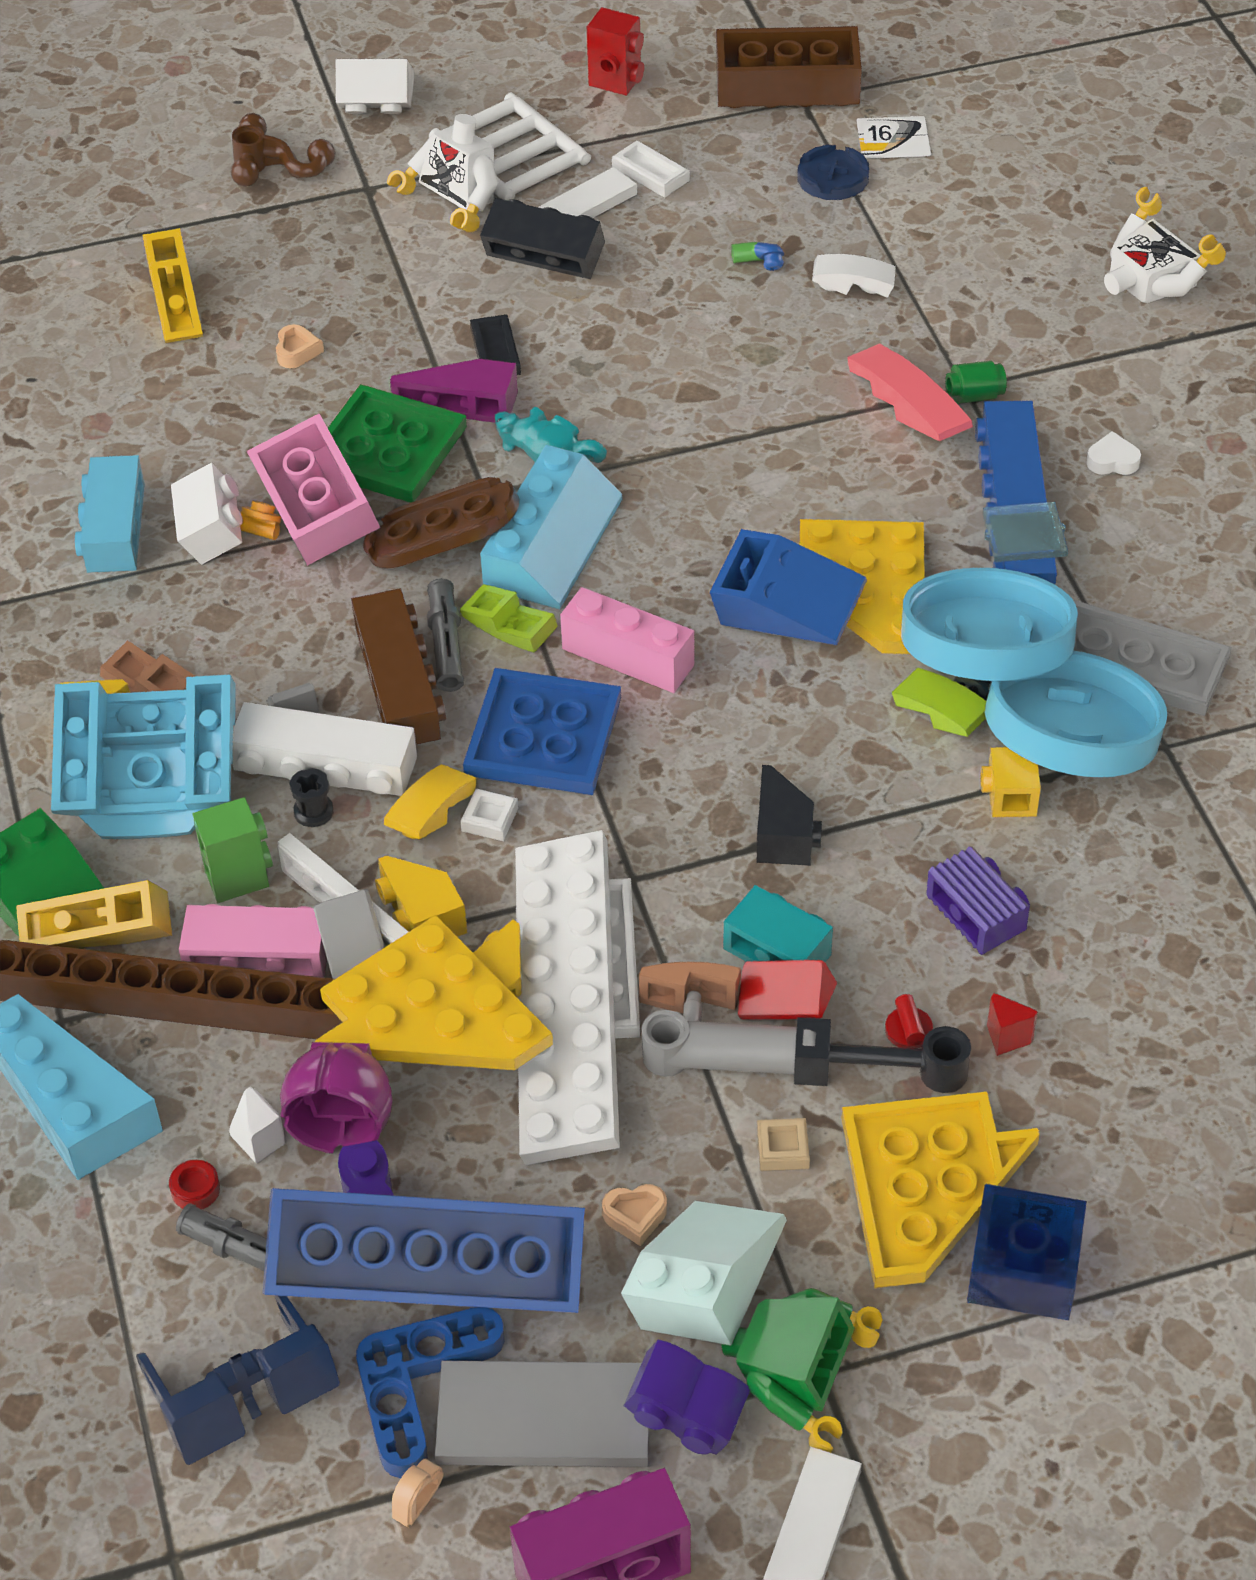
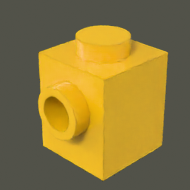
[980,747,1041,817]

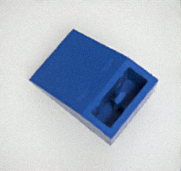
[710,529,867,645]

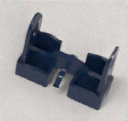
[136,1295,340,1465]

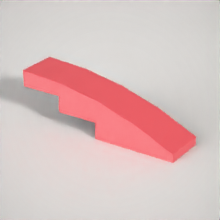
[847,344,973,442]

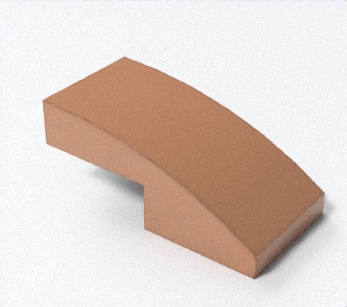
[100,640,195,693]
[639,961,741,1013]

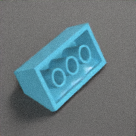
[480,445,622,610]

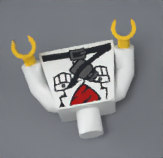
[387,114,498,233]
[1104,187,1226,303]

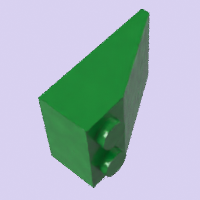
[0,808,104,949]

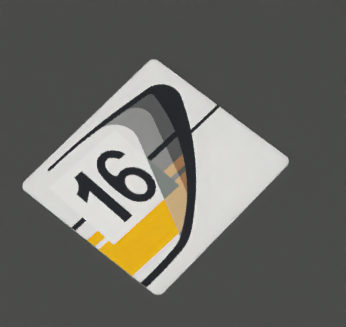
[856,116,931,159]

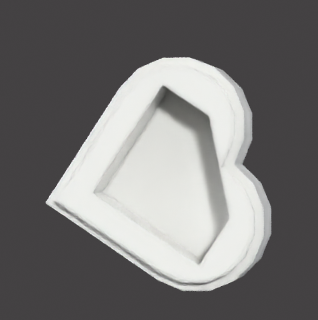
[1086,431,1141,475]

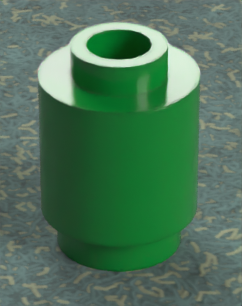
[945,360,1007,404]

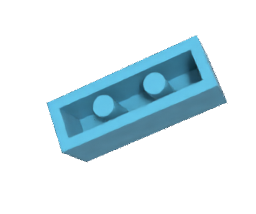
[75,455,145,573]

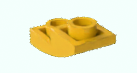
[384,764,476,839]

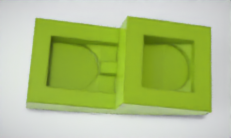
[460,584,558,653]
[892,668,987,737]

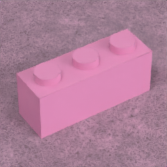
[560,587,694,693]
[179,904,327,978]

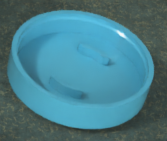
[901,568,1078,681]
[985,651,1167,777]

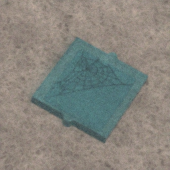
[982,502,1068,562]

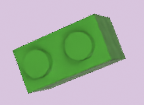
[192,797,273,904]

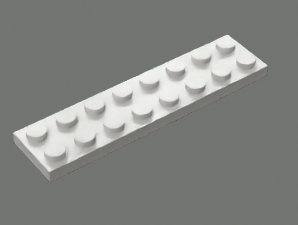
[515,830,620,1165]

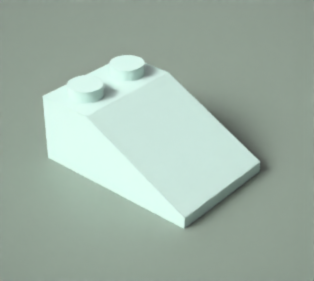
[621,1201,787,1345]

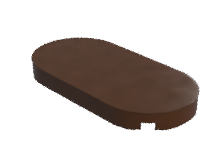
[363,477,519,569]

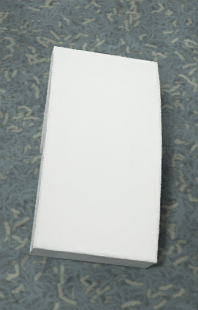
[812,254,896,298]

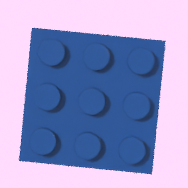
[463,668,621,795]

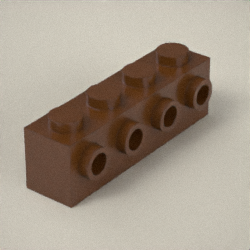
[351,588,446,745]

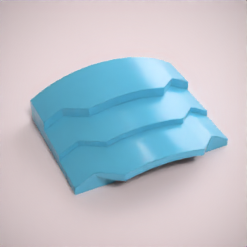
[51,675,236,839]

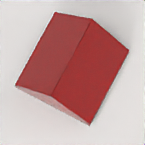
[987,993,1038,1056]

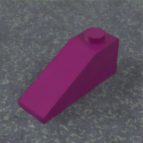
[390,359,518,423]

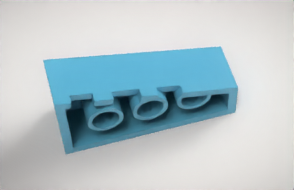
[0,994,163,1180]

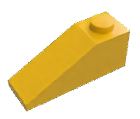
[142,228,203,343]
[16,880,172,948]

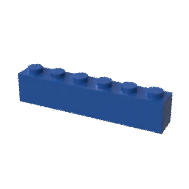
[975,401,1057,584]

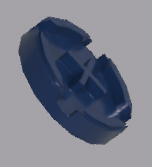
[797,145,869,200]

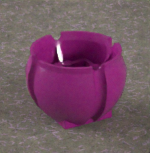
[280,1042,393,1154]

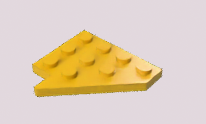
[799,519,925,654]
[315,915,553,1070]
[841,1091,1040,1288]

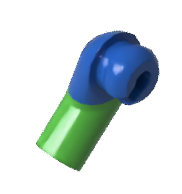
[731,242,784,271]

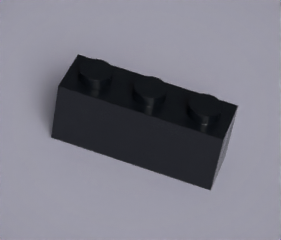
[480,198,605,280]

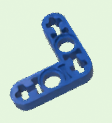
[356,1307,505,1478]

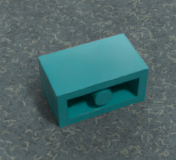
[723,885,833,962]

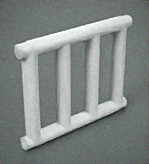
[429,92,591,201]

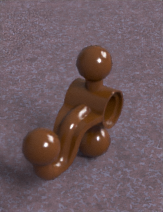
[230,113,336,187]

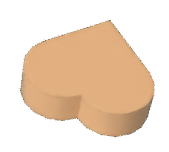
[276,324,324,368]
[602,1184,667,1246]
[392,1458,443,1527]

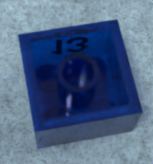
[967,1184,1087,1321]

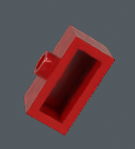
[586,7,644,96]

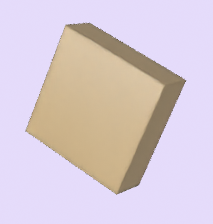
[757,1118,810,1171]

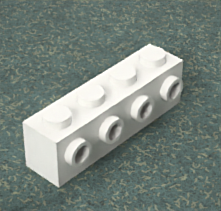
[233,702,417,796]

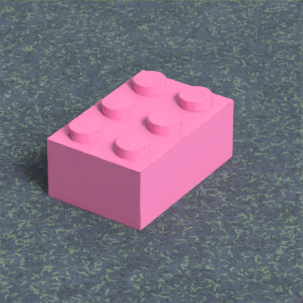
[247,414,380,566]

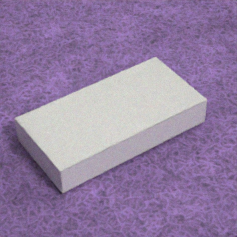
[612,141,690,198]

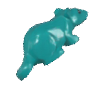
[495,407,607,463]

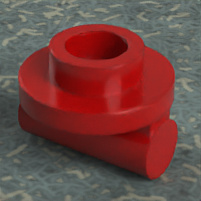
[885,994,933,1048]

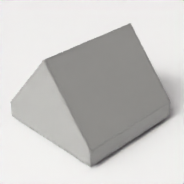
[266,683,319,713]

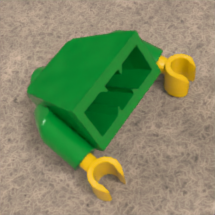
[721,1288,883,1453]

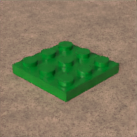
[328,384,467,503]

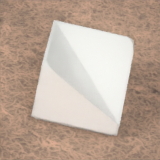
[229,1086,285,1164]

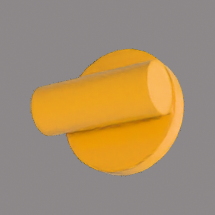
[240,500,281,540]

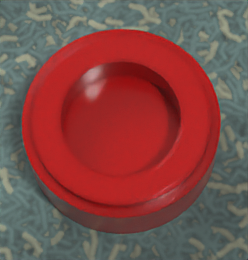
[169,1159,220,1209]

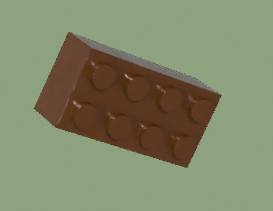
[716,26,862,108]

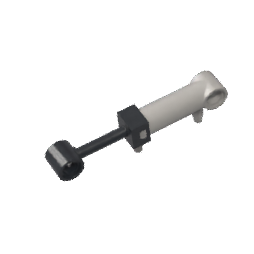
[642,991,971,1093]

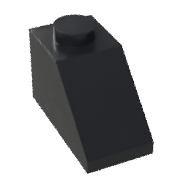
[756,765,822,866]

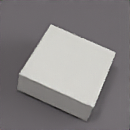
[460,789,518,841]

